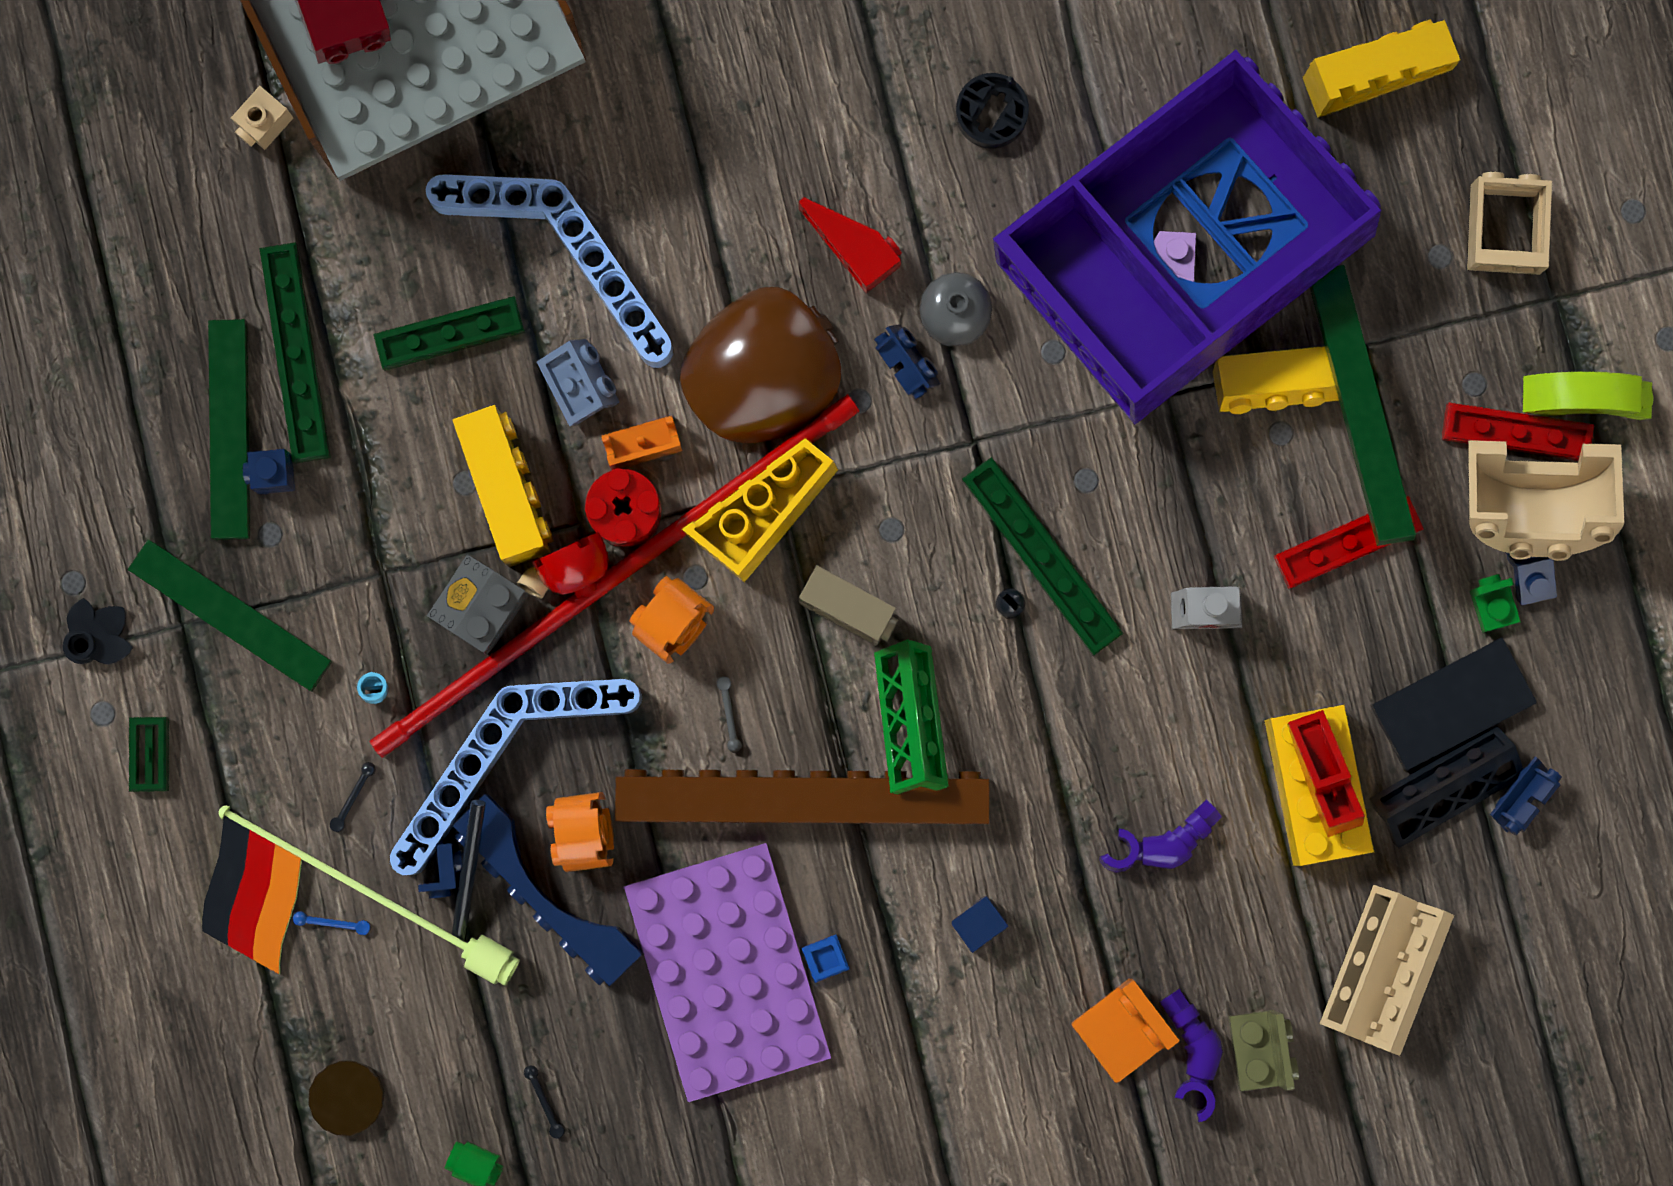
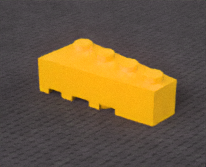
[1303,20,1460,118]
[682,438,838,583]

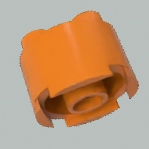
[629,576,714,664]
[546,792,614,872]

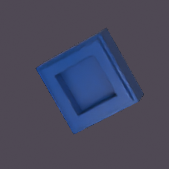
[802,934,849,983]

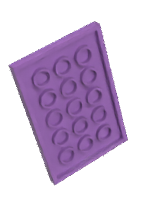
[624,843,831,1102]

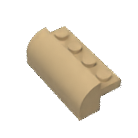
[1320,885,1454,1056]

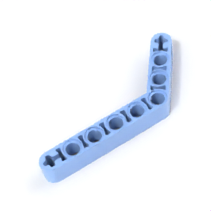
[426,174,673,368]
[390,679,642,875]

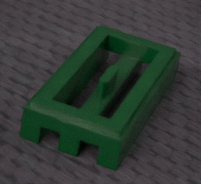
[129,717,169,792]

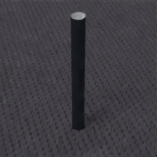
[452,800,486,942]

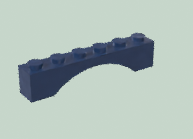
[453,794,644,986]

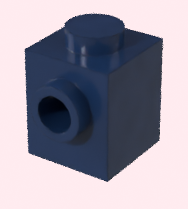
[243,449,295,494]

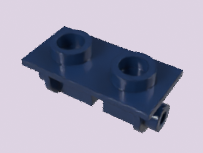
[874,324,941,400]
[1490,756,1562,836]

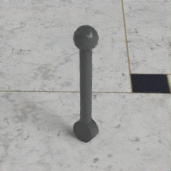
[717,676,742,753]

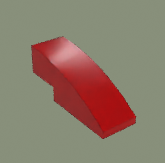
[1287,710,1365,837]

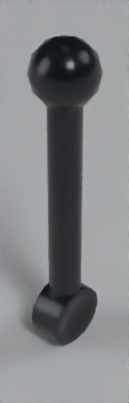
[330,762,376,832]
[524,1065,565,1139]

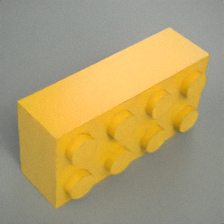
[452,405,554,567]
[1264,705,1374,866]

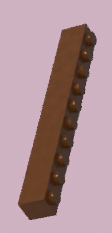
[615,769,989,824]

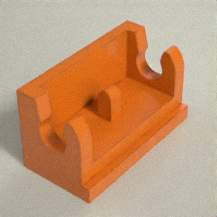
[601,415,683,470]

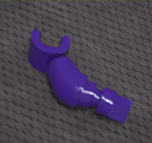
[1099,799,1222,873]
[1160,989,1223,1122]

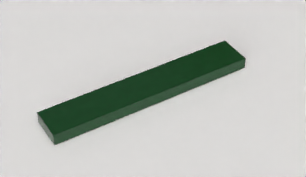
[259,242,331,464]
[208,319,250,540]
[962,457,1123,656]
[127,539,333,692]

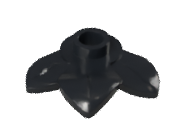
[63,598,133,665]

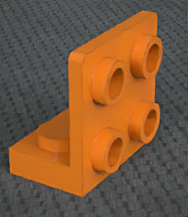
[1072,978,1180,1083]

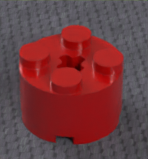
[585,468,662,547]

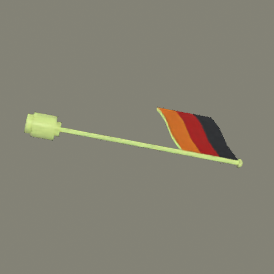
[202,805,520,986]

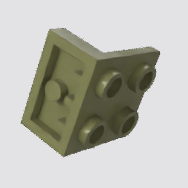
[1228,1010,1299,1091]

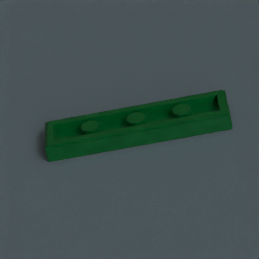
[373,296,525,371]

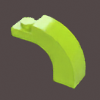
[1523,372,1654,420]

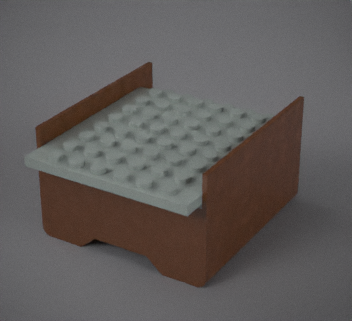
[240,0,586,181]

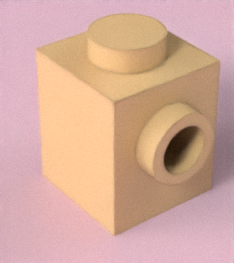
[231,86,293,150]

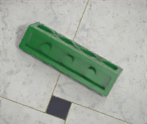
[874,639,949,795]

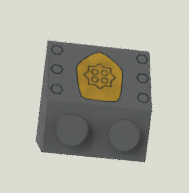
[427,555,529,656]

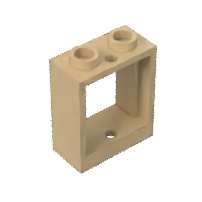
[1467,172,1552,275]

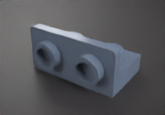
[537,339,619,426]

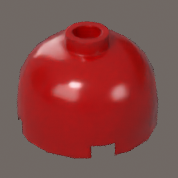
[532,532,609,598]

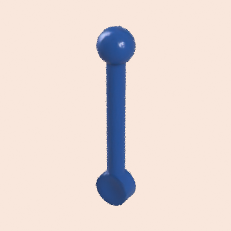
[293,911,371,935]

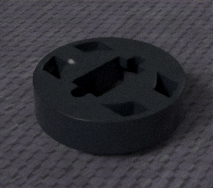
[955,73,1029,149]

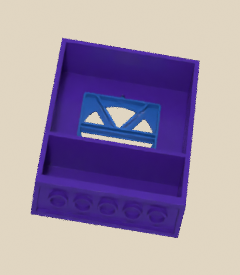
[993,50,1381,425]

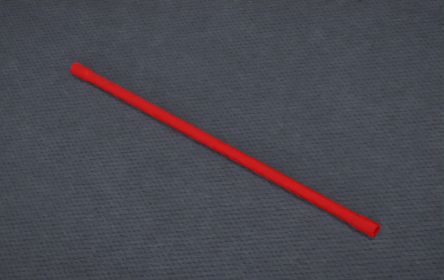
[369,394,860,758]

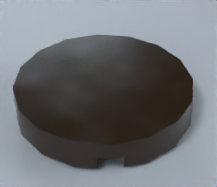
[308,1060,385,1136]

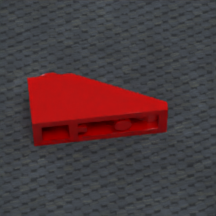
[798,197,902,294]

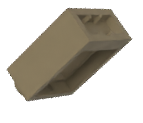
[799,565,898,646]

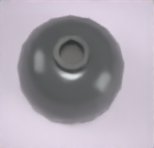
[919,272,993,346]

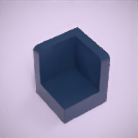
[951,895,1008,953]

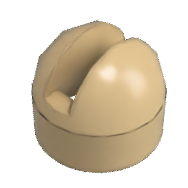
[517,567,548,599]

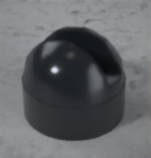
[995,588,1025,619]

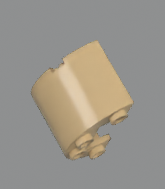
[1468,441,1624,561]

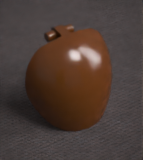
[680,287,841,443]

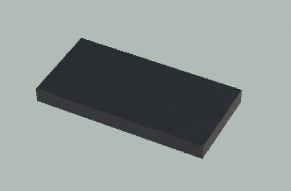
[1370,637,1537,771]

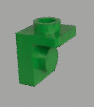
[1469,574,1521,633]

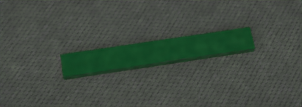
[1310,265,1416,546]

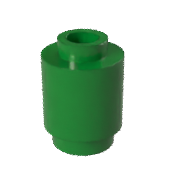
[445,1141,504,1186]

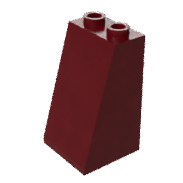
[295,0,391,64]

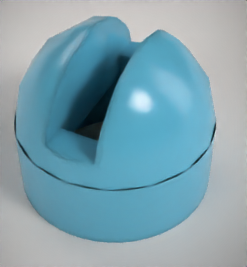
[357,672,388,704]

